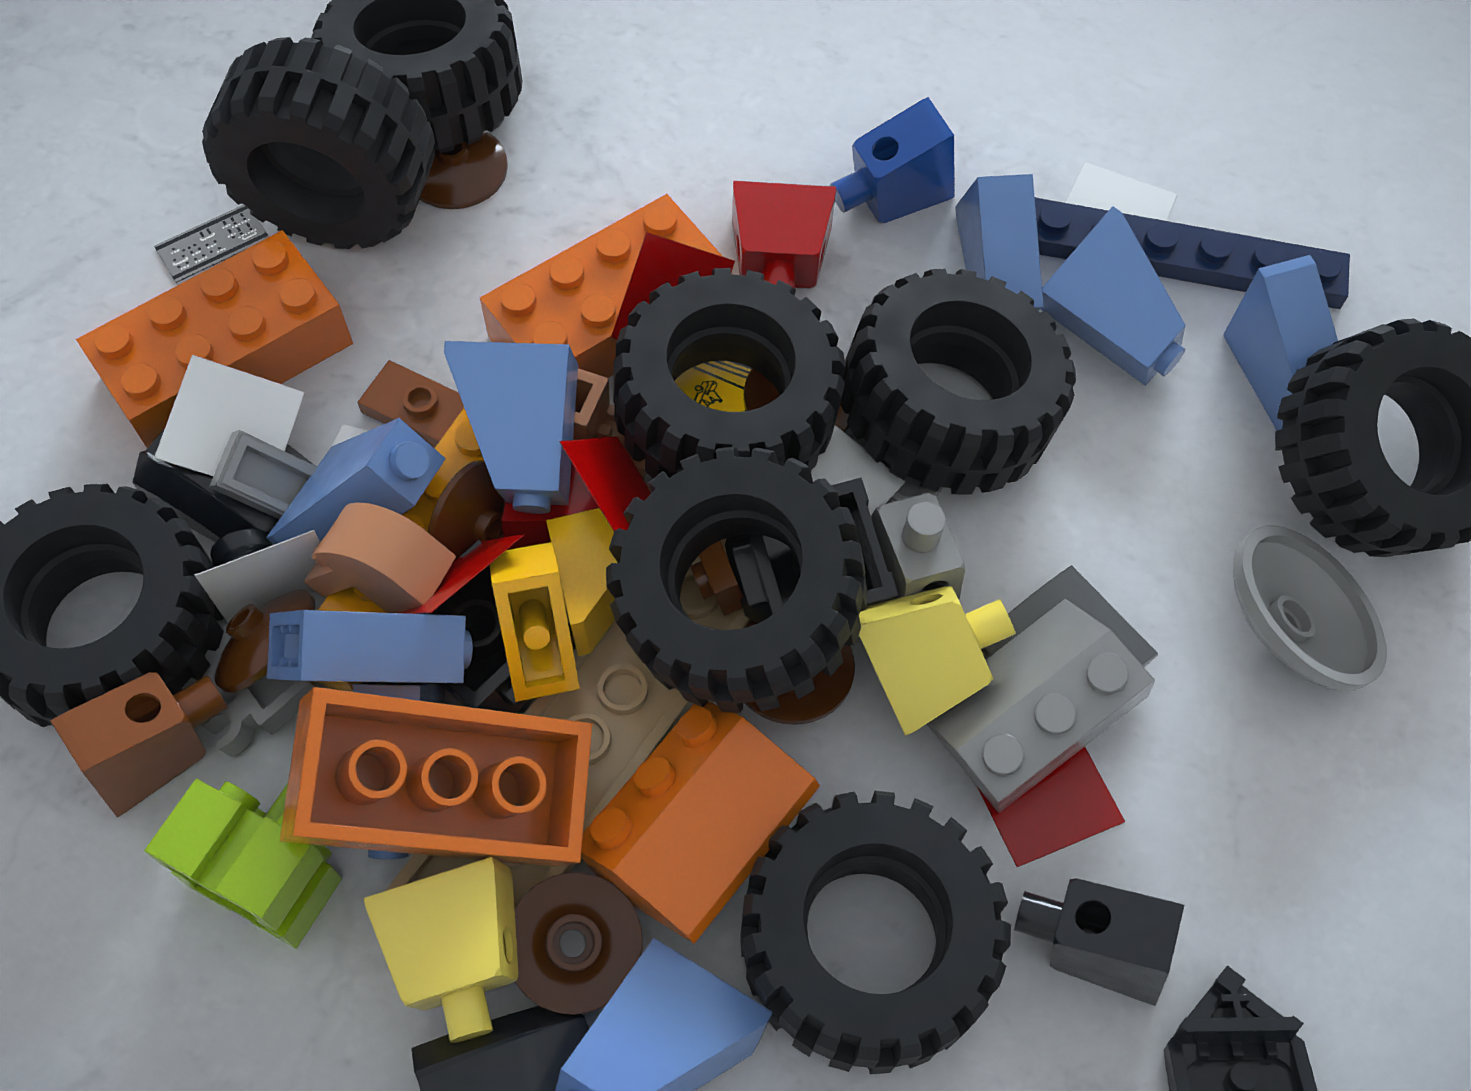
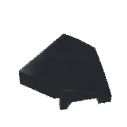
[1163,965,1318,1091]

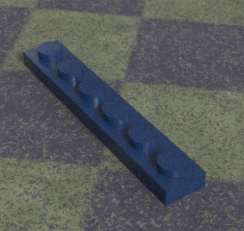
[1035,197,1350,309]

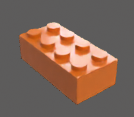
[480,194,732,378]
[76,230,353,448]
[280,687,592,867]

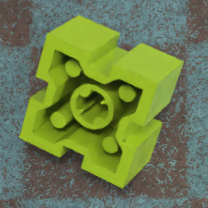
[144,778,342,949]

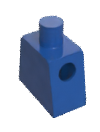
[830,97,955,223]

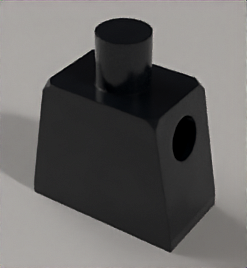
[1014,878,1185,1006]

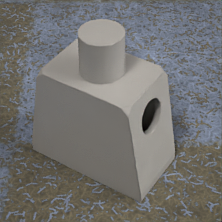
[871,493,965,599]

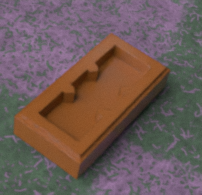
[357,360,464,448]

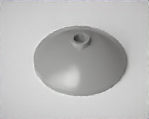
[1233,525,1387,691]

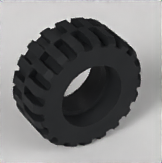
[311,0,523,153]
[202,37,435,249]
[613,268,846,478]
[841,268,1076,495]
[1275,318,1471,557]
[606,447,868,713]
[0,484,224,727]
[740,791,1011,1074]

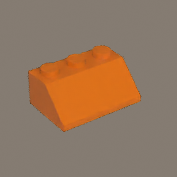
[581,701,820,944]

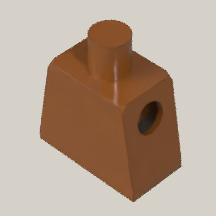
[50,672,228,817]

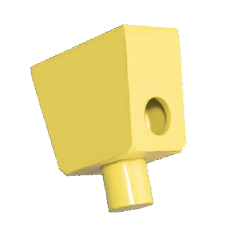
[859,586,1016,736]
[364,857,519,1043]

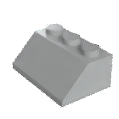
[927,599,1155,813]

